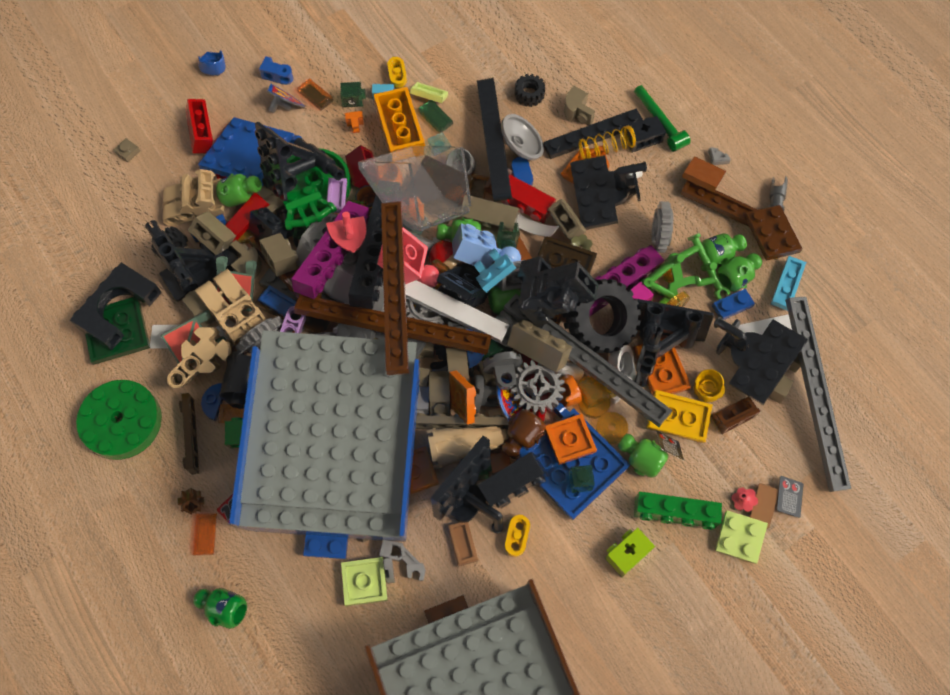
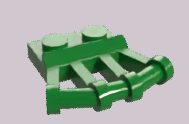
[282,184,337,230]

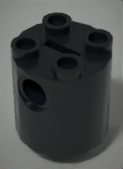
[219,351,251,409]

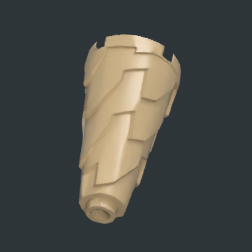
[427,426,507,470]

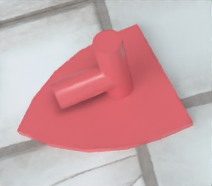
[326,212,367,253]

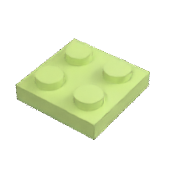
[715,510,768,564]
[341,557,388,606]

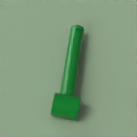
[634,85,691,152]

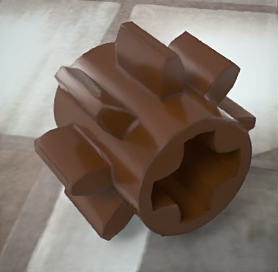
[178,488,204,515]

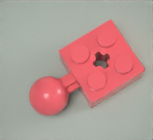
[377,227,440,288]

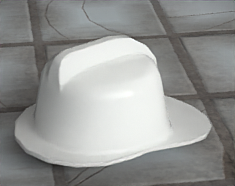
[608,345,636,382]

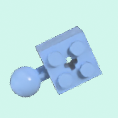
[452,223,521,268]

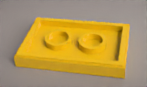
[646,390,713,443]

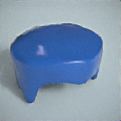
[198,50,226,75]

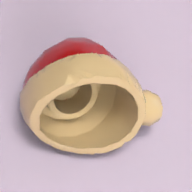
[429,240,460,274]

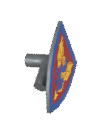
[267,83,306,112]
[496,377,530,422]

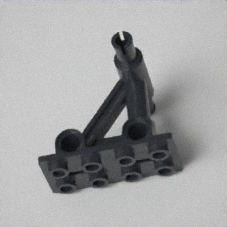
[255,122,344,202]
[145,220,239,302]
[635,299,714,387]

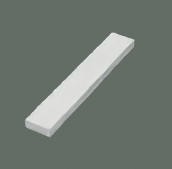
[405,280,510,344]

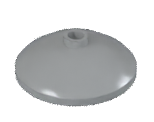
[501,114,544,160]

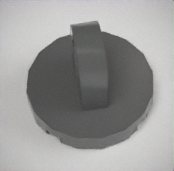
[483,352,522,390]
[470,375,499,414]

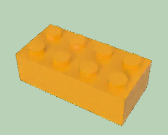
[374,87,426,163]

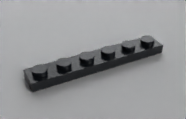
[543,108,643,159]

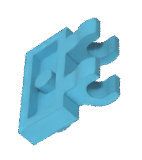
[474,248,516,292]

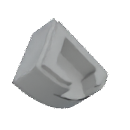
[708,148,731,165]
[383,558,395,584]

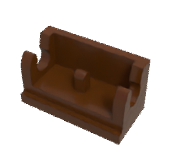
[711,396,760,434]

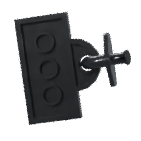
[570,155,647,230]
[714,317,808,405]
[430,436,503,534]

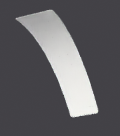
[516,214,559,237]

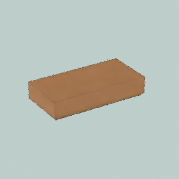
[749,483,779,529]
[448,522,478,567]

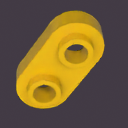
[387,57,407,88]
[505,515,530,557]

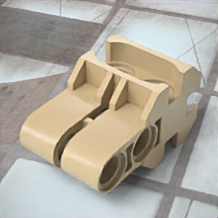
[163,169,224,226]
[195,269,266,346]
[167,327,233,388]

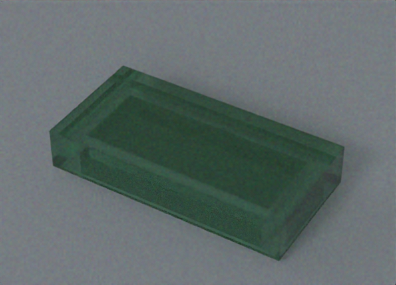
[418,100,453,133]

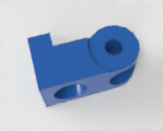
[259,56,294,85]

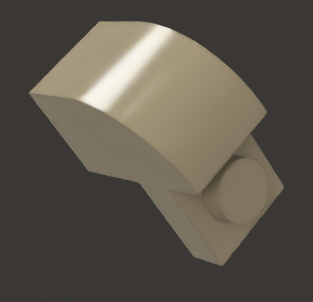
[564,86,595,125]
[230,240,262,278]
[182,291,215,327]
[446,347,469,382]
[429,371,450,416]

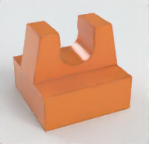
[345,111,364,133]

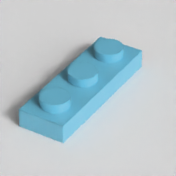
[771,256,807,311]

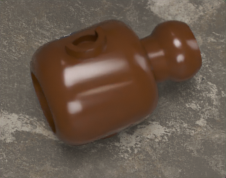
[502,409,546,459]

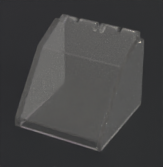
[358,146,472,231]

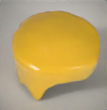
[694,369,725,403]

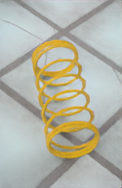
[579,125,636,160]

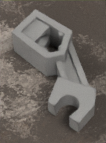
[379,540,426,581]

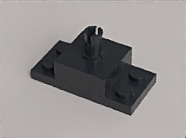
[436,263,496,308]

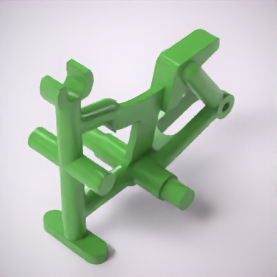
[641,233,730,304]

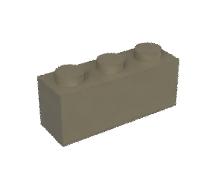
[460,195,520,233]
[507,320,572,372]

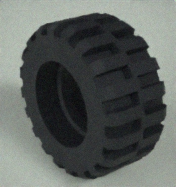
[563,279,641,353]

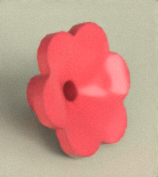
[732,487,758,512]

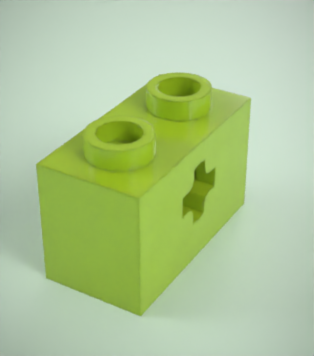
[605,528,655,577]

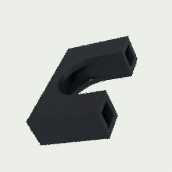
[70,262,162,350]

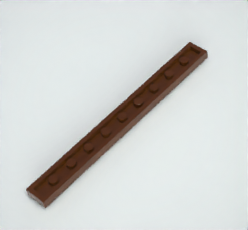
[381,201,409,376]
[294,294,492,355]

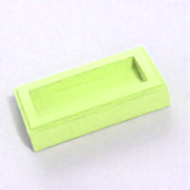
[410,82,448,103]

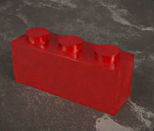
[186,99,213,154]
[501,175,556,224]

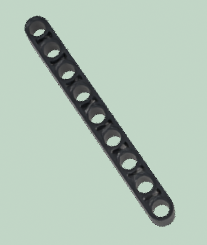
[477,77,512,202]

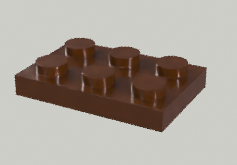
[745,205,803,261]

